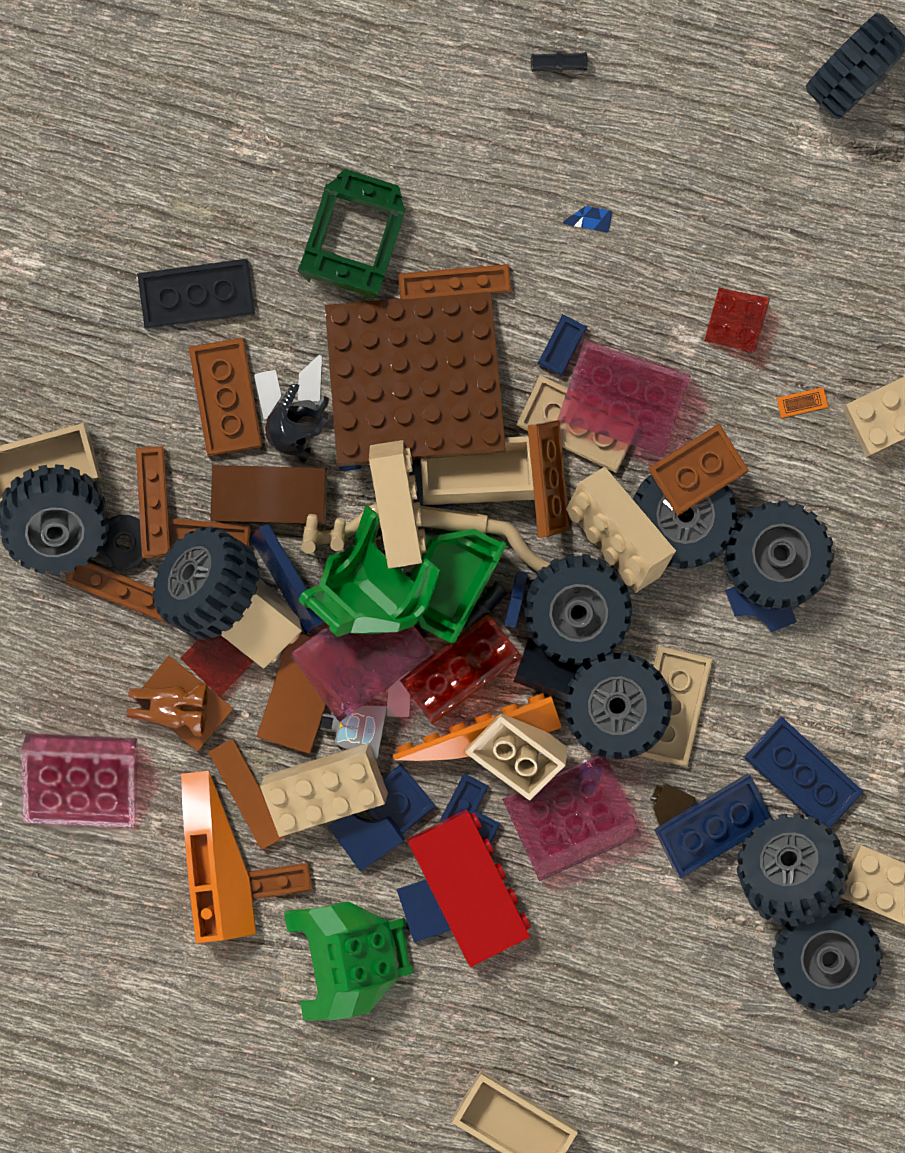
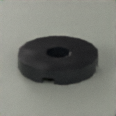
[99,515,146,570]

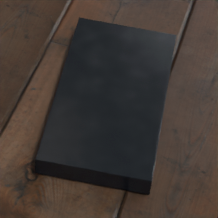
[137,258,255,329]

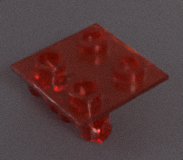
[704,287,770,353]
[180,635,254,697]

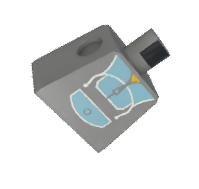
[320,705,387,759]

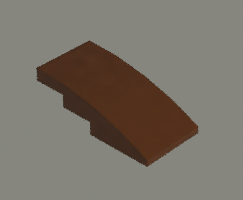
[210,465,328,524]

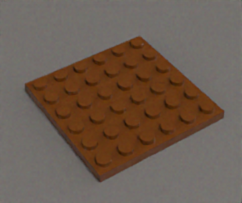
[325,292,506,467]

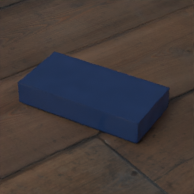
[537,314,587,377]

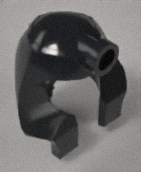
[265,384,329,463]

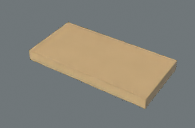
[516,375,640,473]
[639,646,713,767]

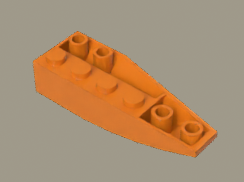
[393,693,562,761]
[181,770,257,943]

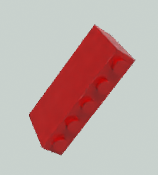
[406,809,531,967]

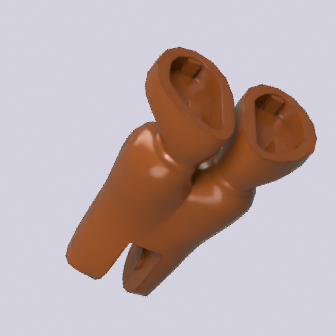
[127,683,209,737]

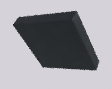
[513,639,578,701]

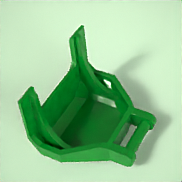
[299,505,441,637]
[399,529,506,643]
[284,901,414,1021]

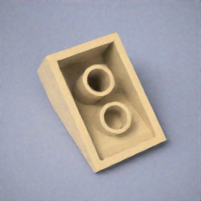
[465,713,567,800]

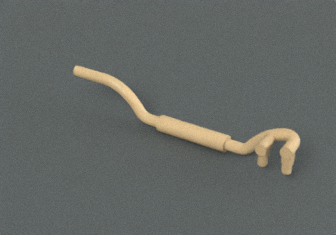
[301,504,550,573]

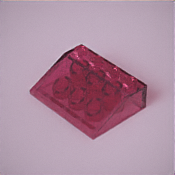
[557,338,691,455]
[290,626,434,722]
[21,733,138,827]
[502,756,641,882]

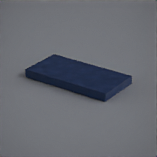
[250,524,324,634]
[743,716,864,828]
[654,774,773,879]

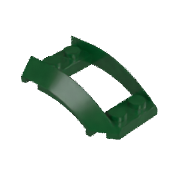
[298,169,406,300]

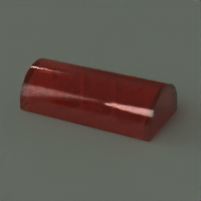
[400,614,522,725]

